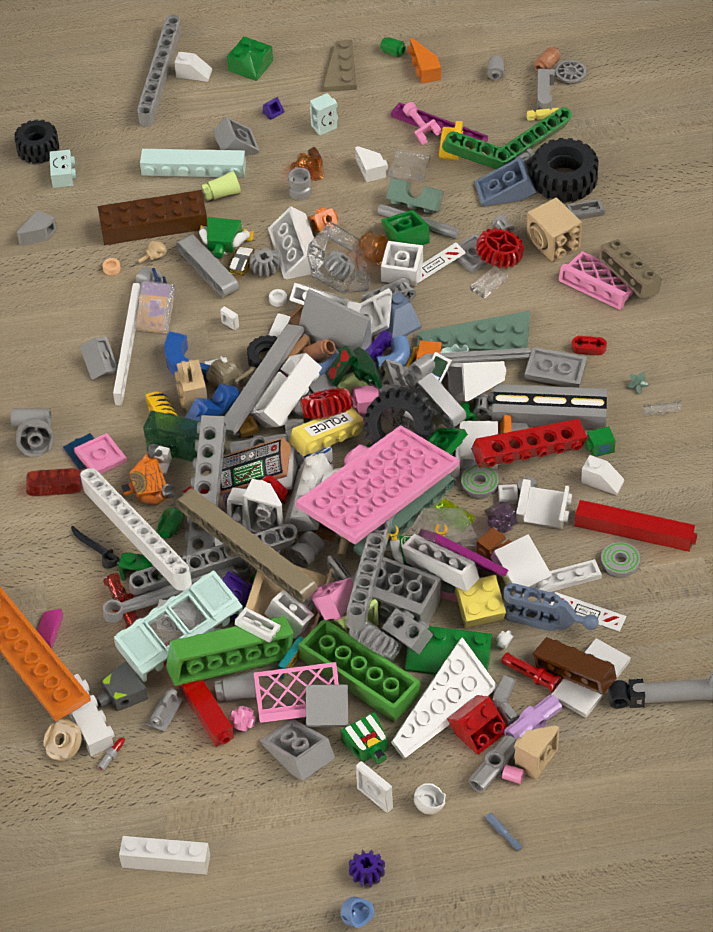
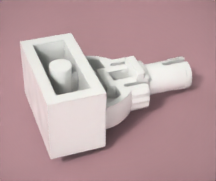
[264,589,315,639]

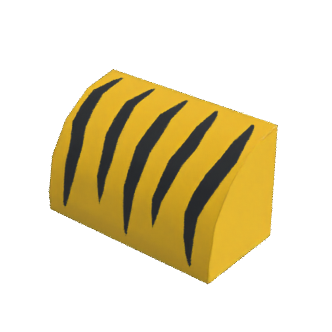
[145,392,182,432]

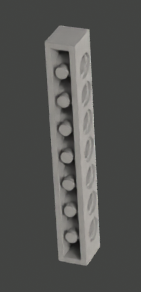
[183,415,227,568]

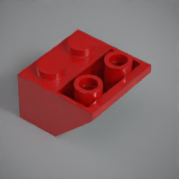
[447,695,507,755]

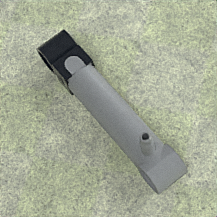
[608,672,713,709]

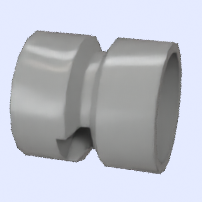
[288,168,312,201]
[288,531,325,568]

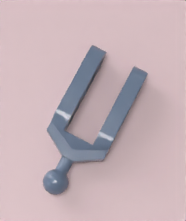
[504,583,599,631]

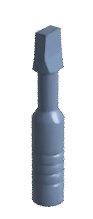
[485,813,522,851]

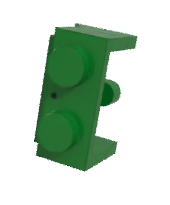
[118,552,161,581]

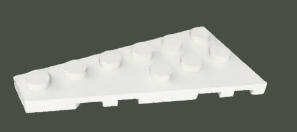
[391,638,497,759]

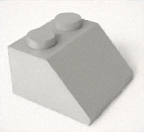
[213,117,260,156]

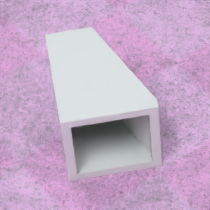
[447,361,506,401]

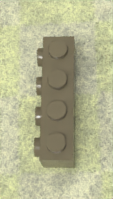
[599,239,662,299]

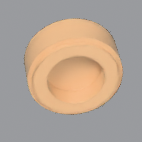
[102,258,121,275]

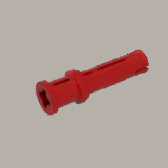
[501,652,562,693]

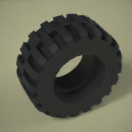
[532,138,599,203]

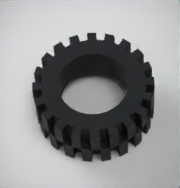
[363,387,434,446]

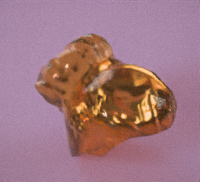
[358,231,388,264]

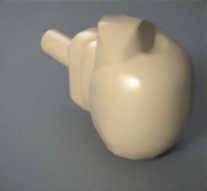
[138,241,167,263]

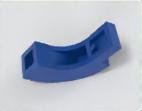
[164,331,210,382]

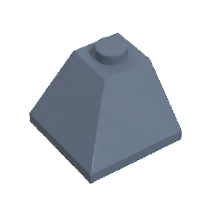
[385,292,421,338]

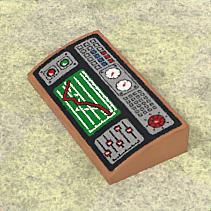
[220,437,291,496]

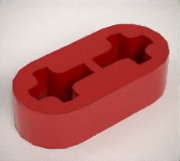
[571,336,607,356]

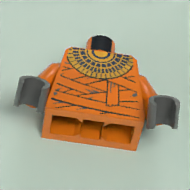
[121,444,176,506]

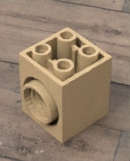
[527,198,582,262]

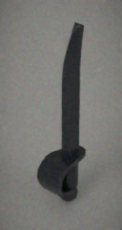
[71,526,120,569]

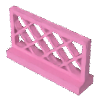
[559,251,634,310]
[254,662,339,723]

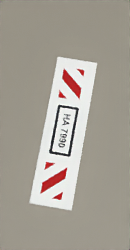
[410,243,466,287]
[549,592,627,632]

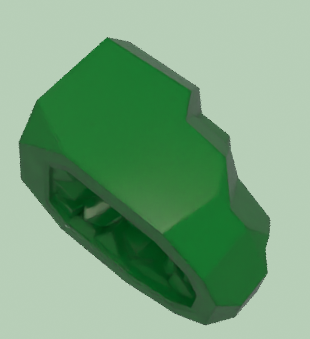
[156,508,185,539]

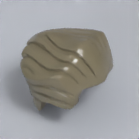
[206,359,239,389]

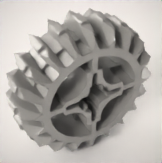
[349,620,402,660]

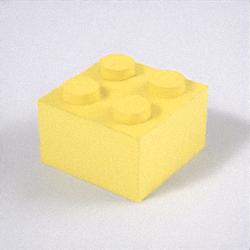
[455,575,506,628]

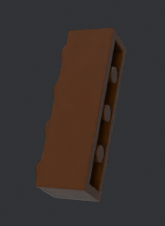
[532,637,617,695]

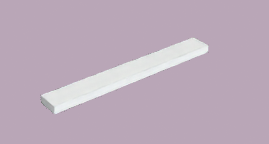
[113,283,142,406]

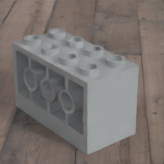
[352,557,441,627]

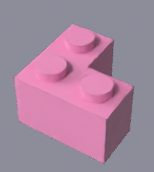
[351,385,381,427]
[311,577,354,620]

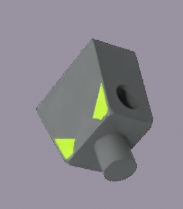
[95,662,148,711]

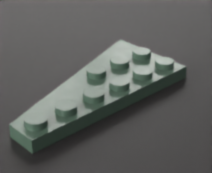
[417,311,530,351]

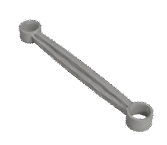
[103,561,251,623]

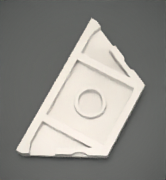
[359,288,392,337]

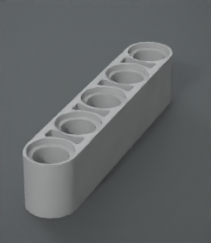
[176,234,239,298]

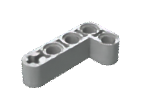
[403,354,466,429]

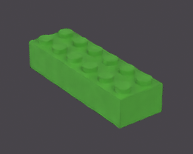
[166,616,294,686]
[298,619,420,722]

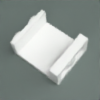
[516,479,573,529]

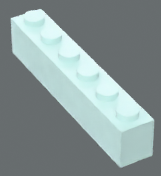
[140,149,246,178]

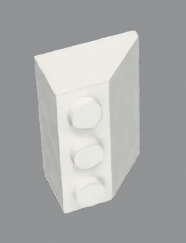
[243,479,284,535]

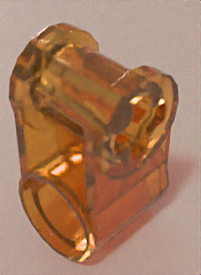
[290,153,324,181]

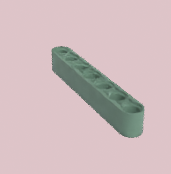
[353,474,456,557]

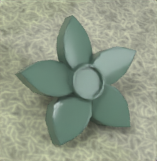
[628,372,650,394]

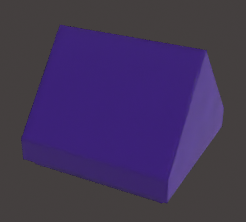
[262,97,285,120]

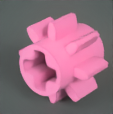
[229,706,257,731]

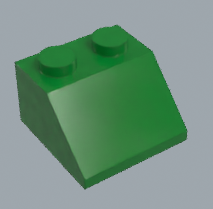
[381,210,430,245]

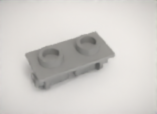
[146,688,183,732]

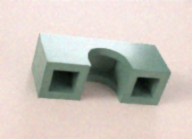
[386,178,444,214]

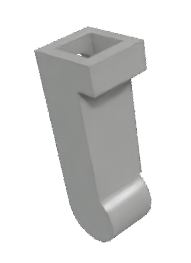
[537,69,555,110]

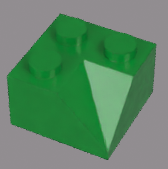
[227,36,273,81]

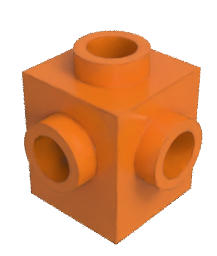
[308,206,339,233]

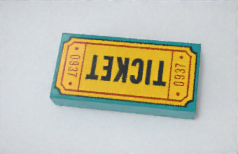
[278,636,304,679]

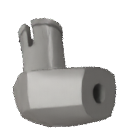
[492,674,519,724]

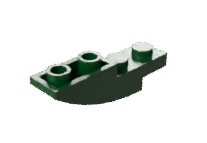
[338,346,382,389]

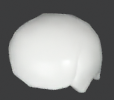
[414,783,446,815]

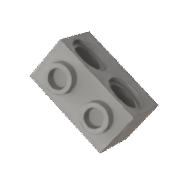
[378,359,410,393]
[382,608,433,654]

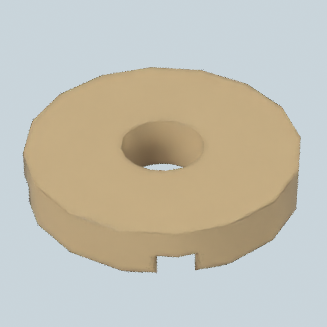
[43,719,82,761]

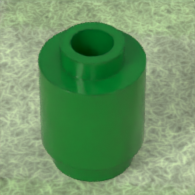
[380,37,406,57]

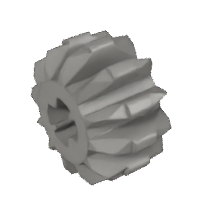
[250,247,280,277]
[323,250,355,279]

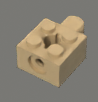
[174,359,207,414]

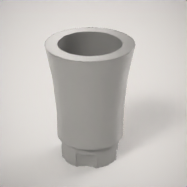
[215,670,257,701]

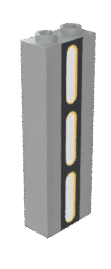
[488,384,607,429]

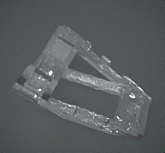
[307,221,370,294]

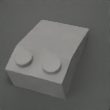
[260,718,335,781]

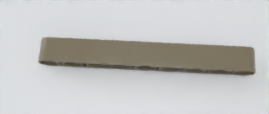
[176,488,318,603]

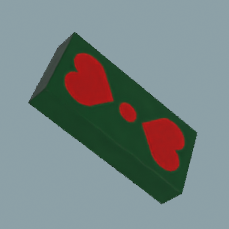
[325,345,357,386]

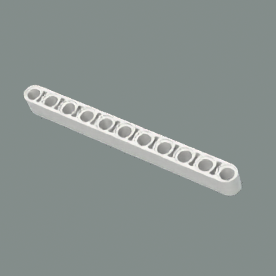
[80,468,192,591]

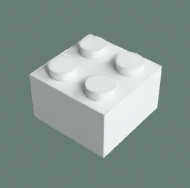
[381,241,423,286]

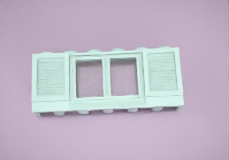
[114,570,243,682]

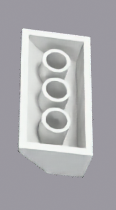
[268,206,323,279]
[284,454,333,534]

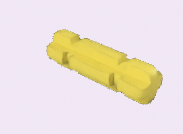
[526,107,559,121]

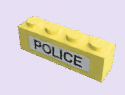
[289,407,364,456]

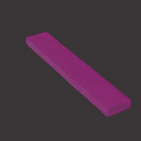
[391,102,488,142]

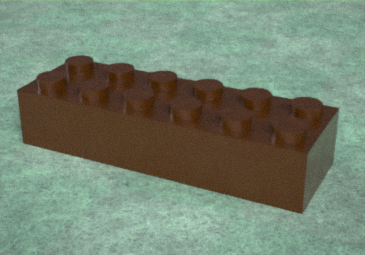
[98,190,207,245]

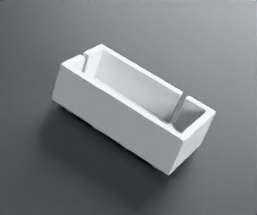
[249,353,322,428]

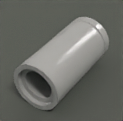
[11,408,52,427]

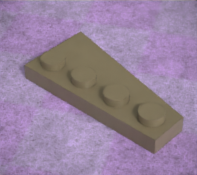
[323,40,357,92]

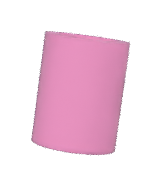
[502,764,525,784]

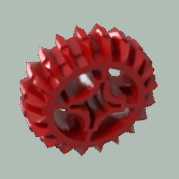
[476,227,524,269]
[301,388,352,419]

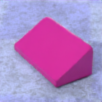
[37,609,63,649]

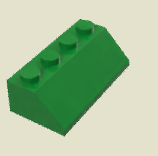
[405,626,492,675]

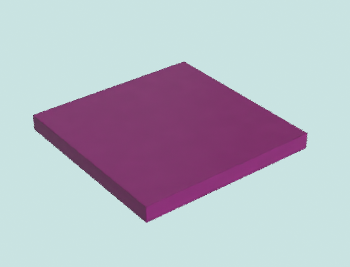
[418,529,509,577]

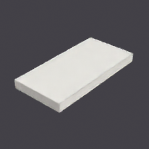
[551,638,631,718]

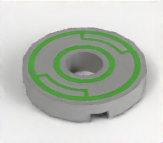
[461,465,499,499]
[601,542,640,577]

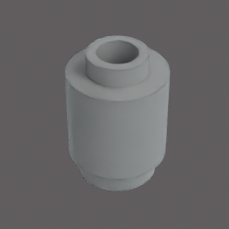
[487,56,504,80]

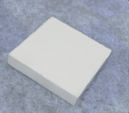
[356,761,393,813]

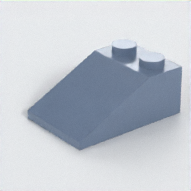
[474,157,536,206]

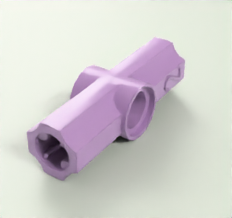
[504,695,562,740]

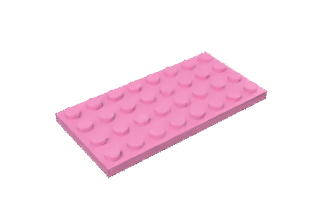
[296,425,460,544]

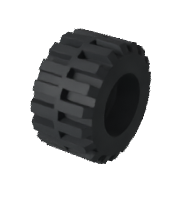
[14,119,59,164]

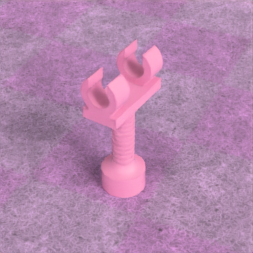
[403,102,442,145]

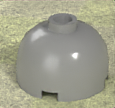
[16,418,54,457]

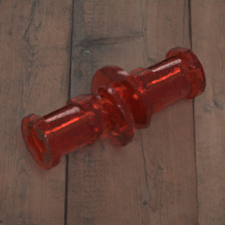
[103,573,139,629]

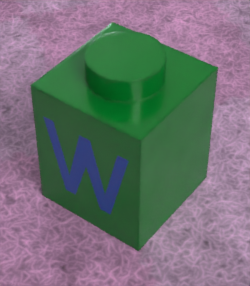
[585,426,616,457]

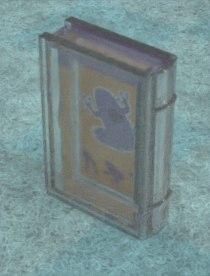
[134,281,176,335]

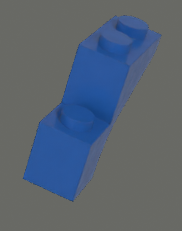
[178,384,241,440]

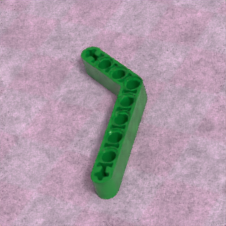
[442,107,572,169]

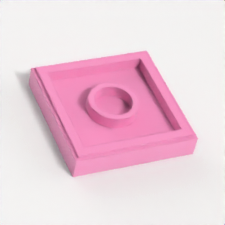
[74,433,127,474]

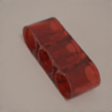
[26,468,82,496]

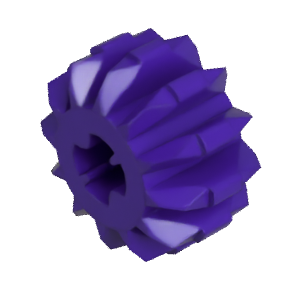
[349,849,385,887]

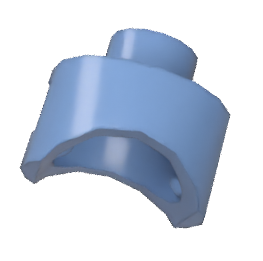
[341,896,375,928]

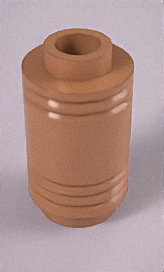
[534,47,560,72]
[303,339,335,362]

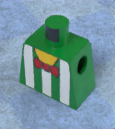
[340,712,388,764]

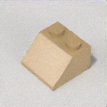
[514,725,560,780]

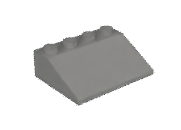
[299,289,372,353]

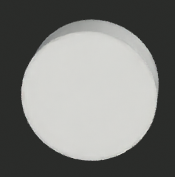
[269,289,287,307]

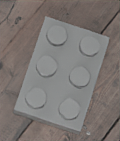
[524,347,587,388]

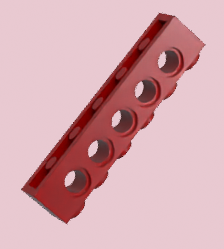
[471,419,587,468]

